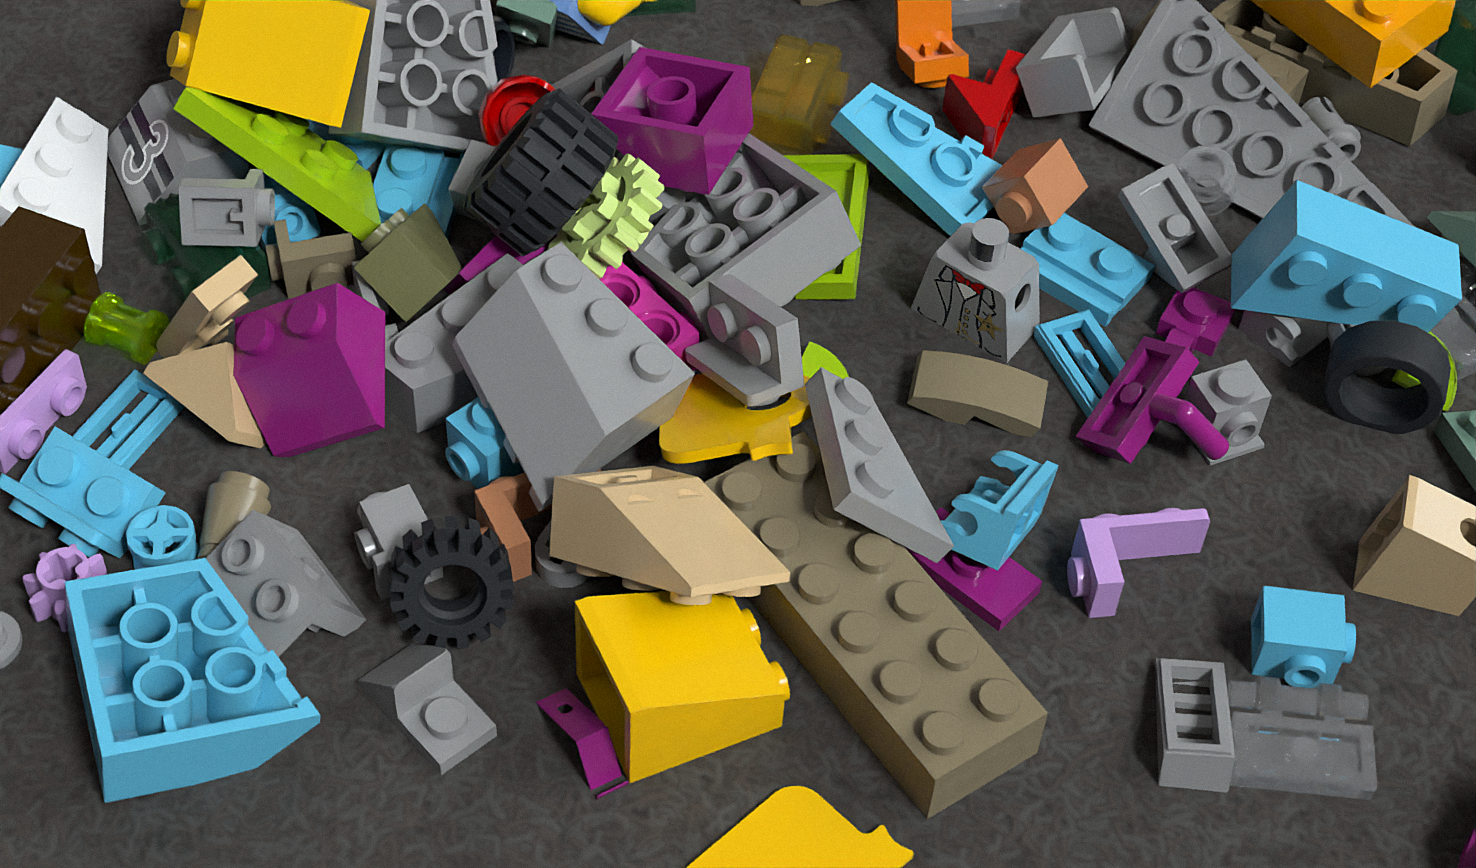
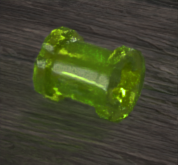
[84,292,169,365]

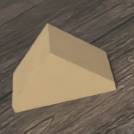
[143,342,267,448]

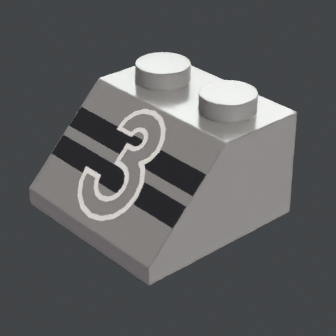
[107,79,249,226]

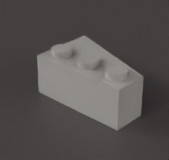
[385,253,523,433]

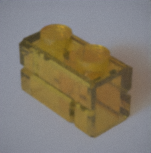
[749,34,849,155]

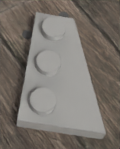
[805,367,954,563]

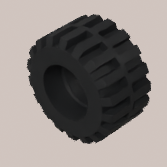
[463,88,618,256]

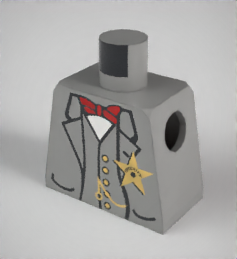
[911,218,1040,363]

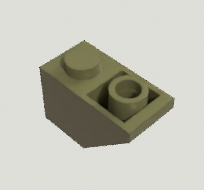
[354,203,462,322]

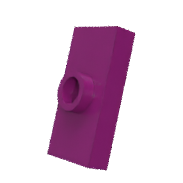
[904,507,1043,631]

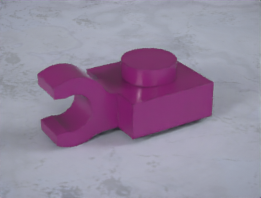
[1156,287,1236,357]

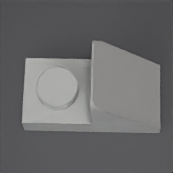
[1118,162,1232,293]
[357,643,497,775]

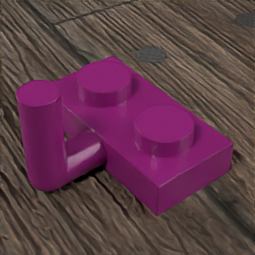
[1076,336,1229,464]

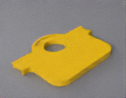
[659,373,812,464]
[686,786,914,868]

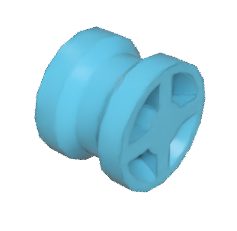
[126,505,200,570]

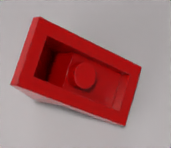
[942,49,1026,159]

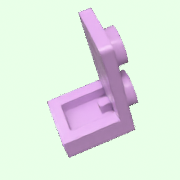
[0,349,87,474]
[1067,508,1210,618]

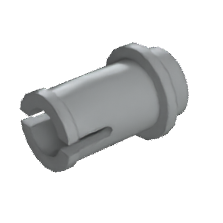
[1301,97,1361,161]

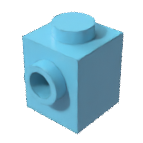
[445,397,525,489]
[1251,586,1356,688]

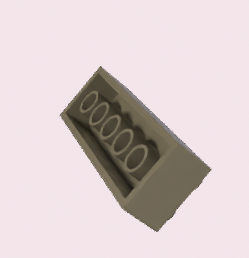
[704,431,1048,819]

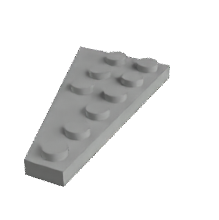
[1088,0,1414,226]

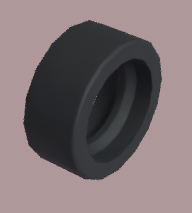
[1323,320,1451,434]

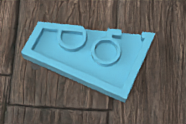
[830,82,1002,236]

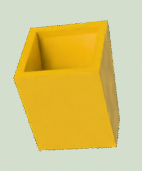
[167,0,370,128]
[575,591,790,783]

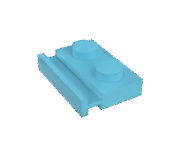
[373,144,465,240]
[1020,213,1155,327]

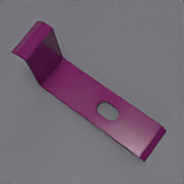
[536,688,629,800]

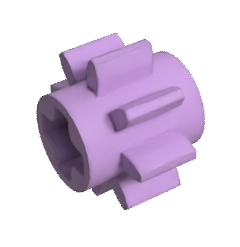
[23,544,108,632]

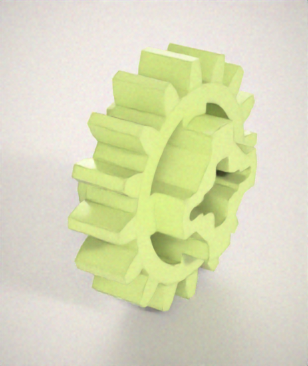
[549,154,664,279]

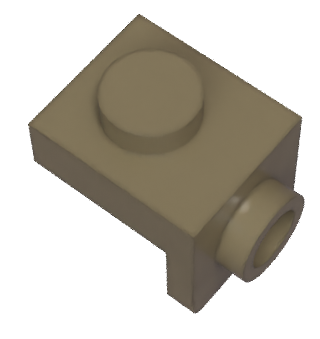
[265,219,357,299]

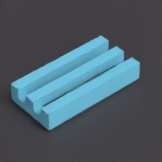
[1033,309,1125,418]
[72,369,185,470]

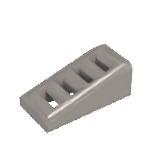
[1155,658,1235,793]

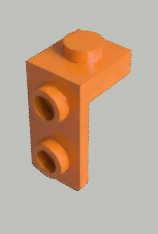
[895,0,969,88]

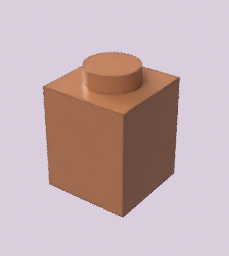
[982,138,1088,234]

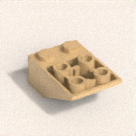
[550,466,790,605]

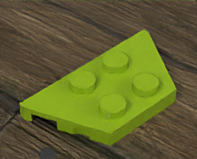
[173,87,381,242]

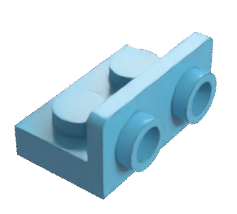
[0,426,166,558]

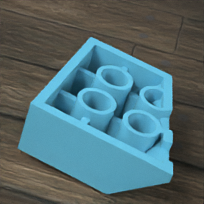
[65,558,321,803]

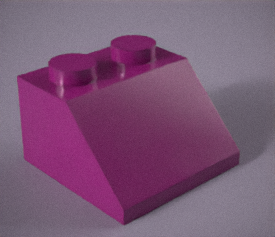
[591,47,753,195]
[233,283,385,457]

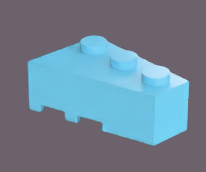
[1231,180,1462,333]

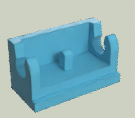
[941,450,1059,570]

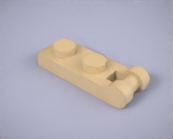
[156,255,258,358]

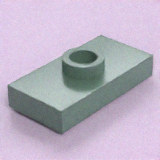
[496,0,558,47]

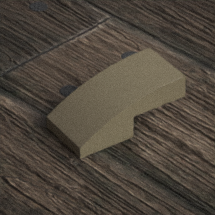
[907,350,1048,437]

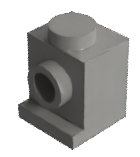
[1185,359,1272,466]
[354,484,443,601]

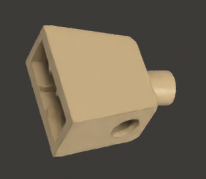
[1353,475,1476,616]

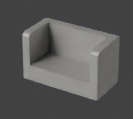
[1016,7,1132,118]

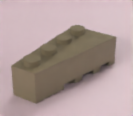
[1210,0,1458,146]

